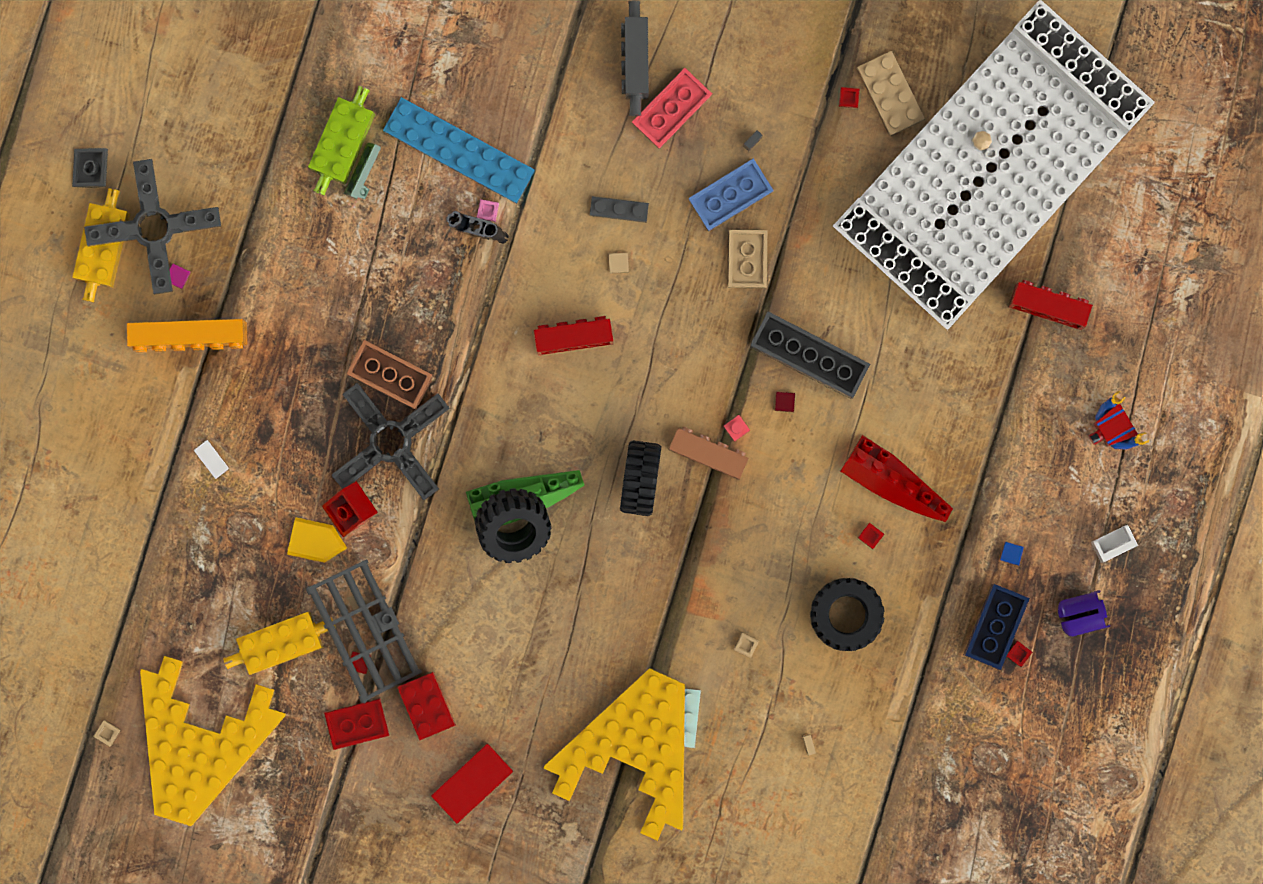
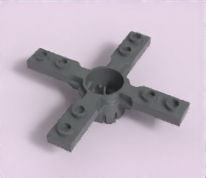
[84,159,221,295]
[332,383,450,501]

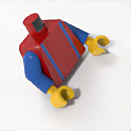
[1088,391,1149,450]

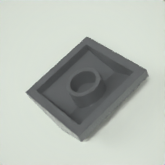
[72,148,108,188]

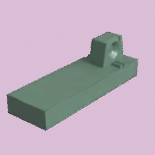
[344,143,381,199]

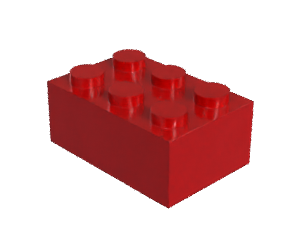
[397,672,456,741]

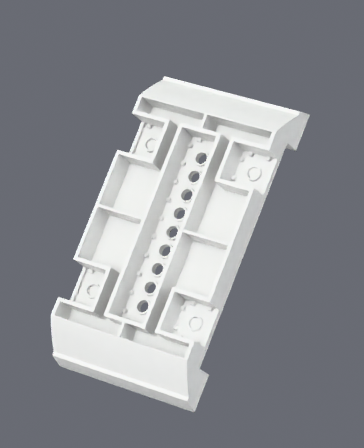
[833,0,1155,330]

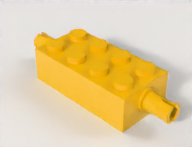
[72,188,130,303]
[223,612,336,675]

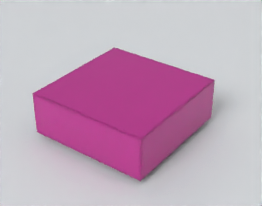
[170,264,191,289]

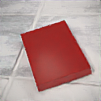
[324,698,390,750]

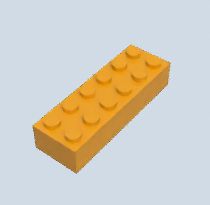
[127,319,248,353]

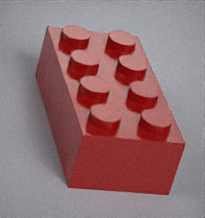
[1008,280,1093,330]
[534,316,614,356]

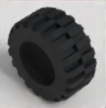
[620,440,662,516]
[475,488,552,563]
[810,578,885,651]

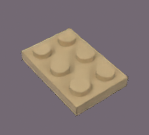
[728,230,768,288]

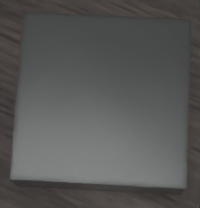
[743,130,763,151]

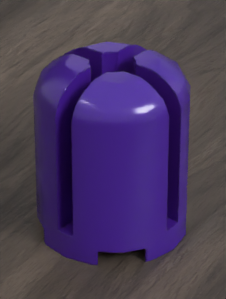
[1057,590,1110,637]

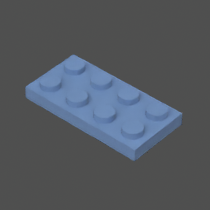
[689,158,774,231]

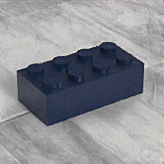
[963,584,1030,670]

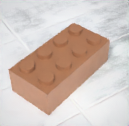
[346,340,434,410]

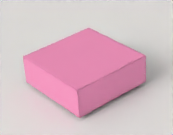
[477,199,499,222]

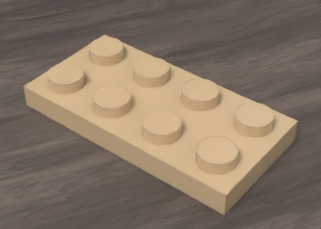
[857,51,925,136]

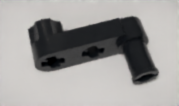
[446,211,509,244]

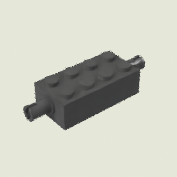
[621,0,649,116]

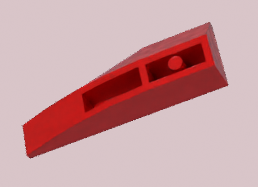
[840,435,953,522]

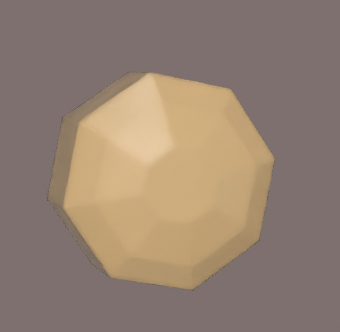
[972,131,992,151]

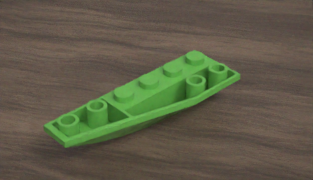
[466,470,585,526]

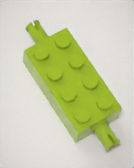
[308,86,375,196]

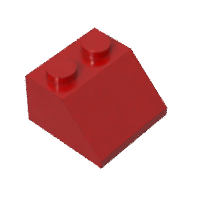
[322,481,378,537]

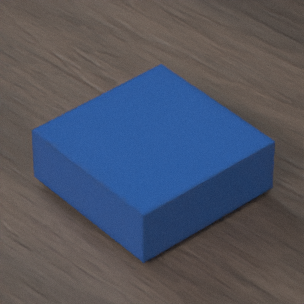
[1000,542,1024,566]

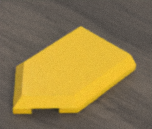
[287,517,347,563]

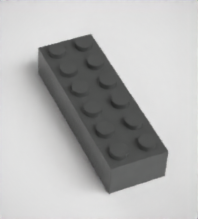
[750,312,870,400]

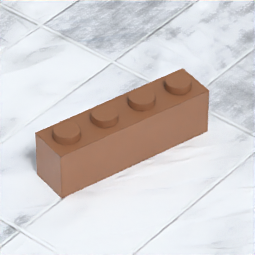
[669,427,749,480]

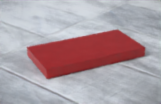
[431,743,514,824]

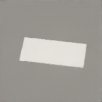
[194,440,229,479]

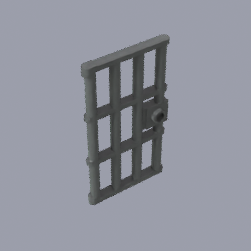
[306,559,422,703]

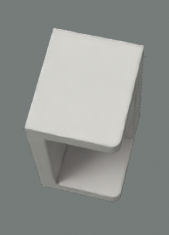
[1091,525,1138,563]

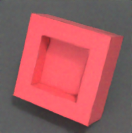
[723,415,750,442]

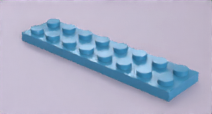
[383,97,535,204]

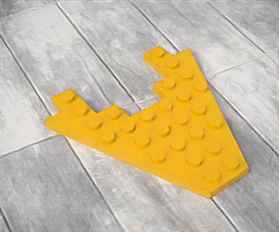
[140,656,286,826]
[544,668,685,841]

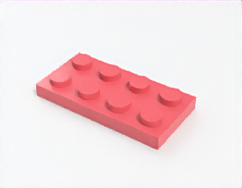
[632,68,712,149]

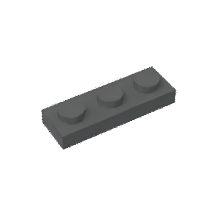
[590,196,649,223]

